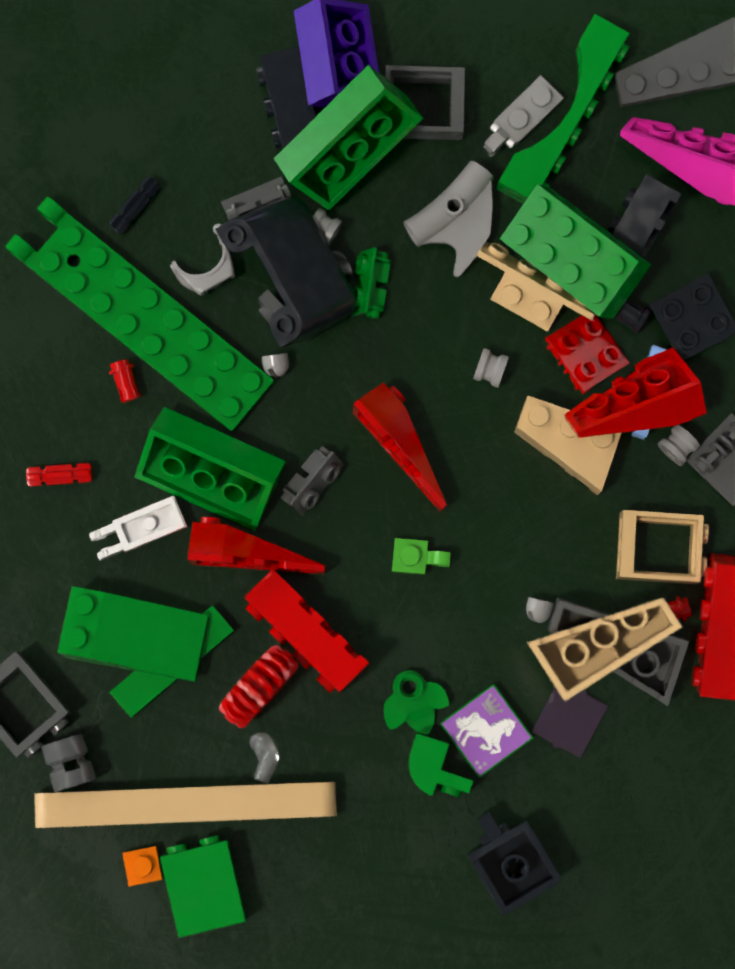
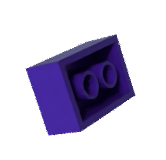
[294,0,379,108]

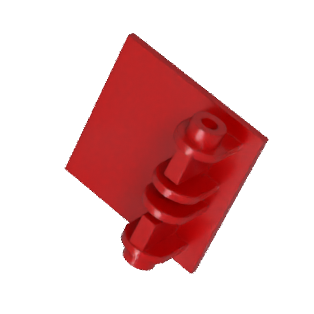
[545,315,630,394]

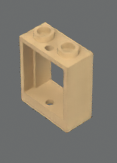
[616,510,709,584]

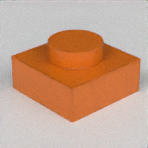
[122,846,163,886]

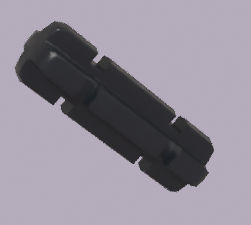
[109,176,160,235]

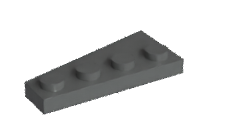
[613,17,735,108]

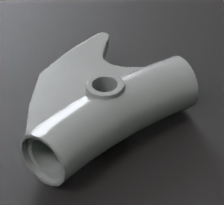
[403,161,493,278]

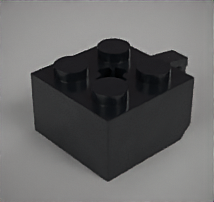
[466,812,563,916]

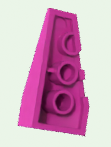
[620,117,735,206]

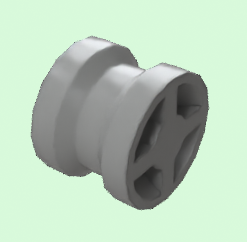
[313,208,343,246]
[473,348,509,388]
[658,425,700,466]

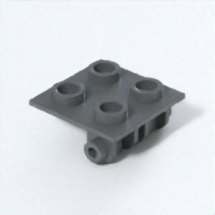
[687,413,735,506]

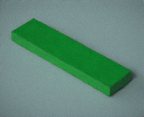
[109,605,234,718]

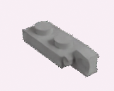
[483,75,564,156]

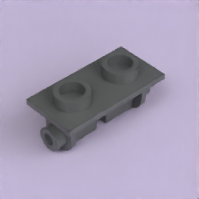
[221,176,291,220]
[280,446,344,516]

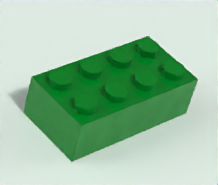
[274,65,423,210]
[500,184,651,319]

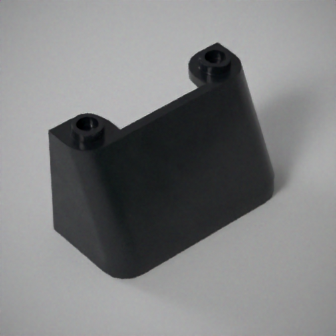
[215,198,357,348]

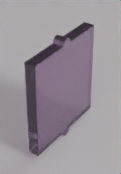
[531,687,608,758]

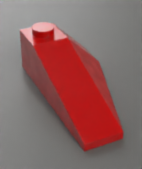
[564,348,707,438]

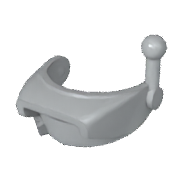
[170,223,235,296]

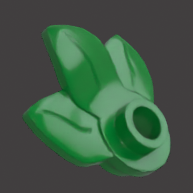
[384,670,449,735]

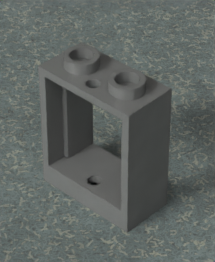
[383,65,465,140]
[0,651,72,758]

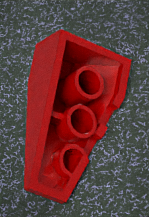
[353,382,447,512]
[188,517,325,574]

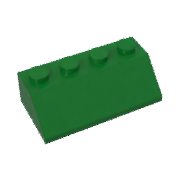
[134,407,286,531]

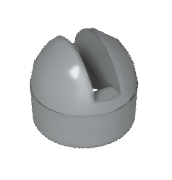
[261,353,289,377]
[526,597,555,623]

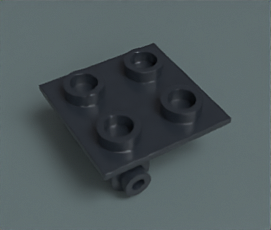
[649,273,735,361]

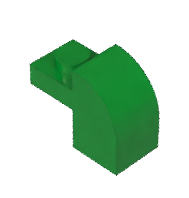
[408,733,473,798]

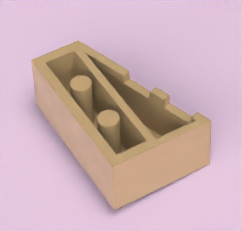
[514,396,621,496]

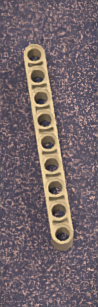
[34,782,337,828]

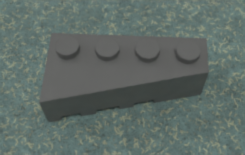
[547,597,689,706]

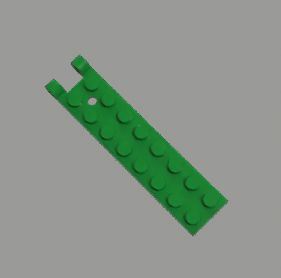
[5,196,274,433]

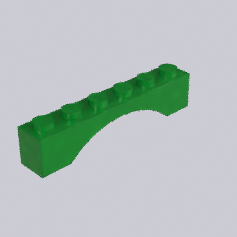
[497,14,630,204]

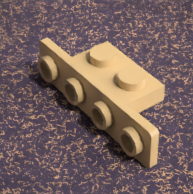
[477,242,596,332]

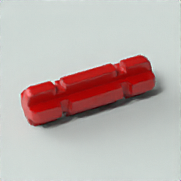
[26,462,92,487]

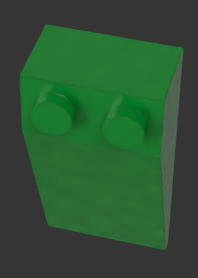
[57,586,209,682]

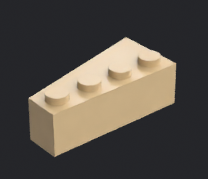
[528,598,682,701]

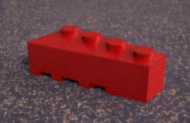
[692,553,735,700]
[244,569,369,693]

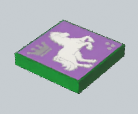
[439,684,533,778]

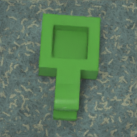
[392,538,451,575]

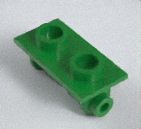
[351,247,391,319]

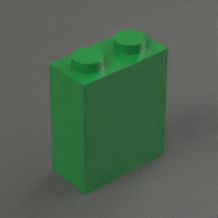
[160,835,247,938]

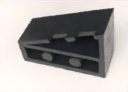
[607,174,681,259]

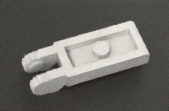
[89,496,187,560]

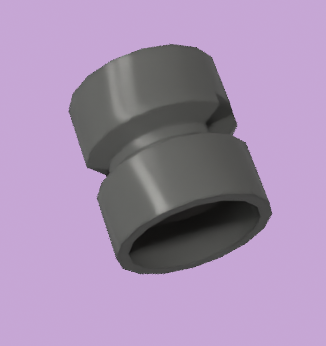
[41,734,97,792]

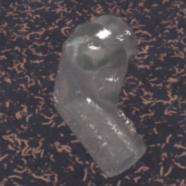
[250,733,280,784]

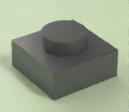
[258,290,283,324]

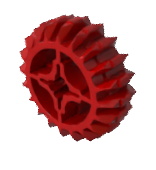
[219,645,298,728]

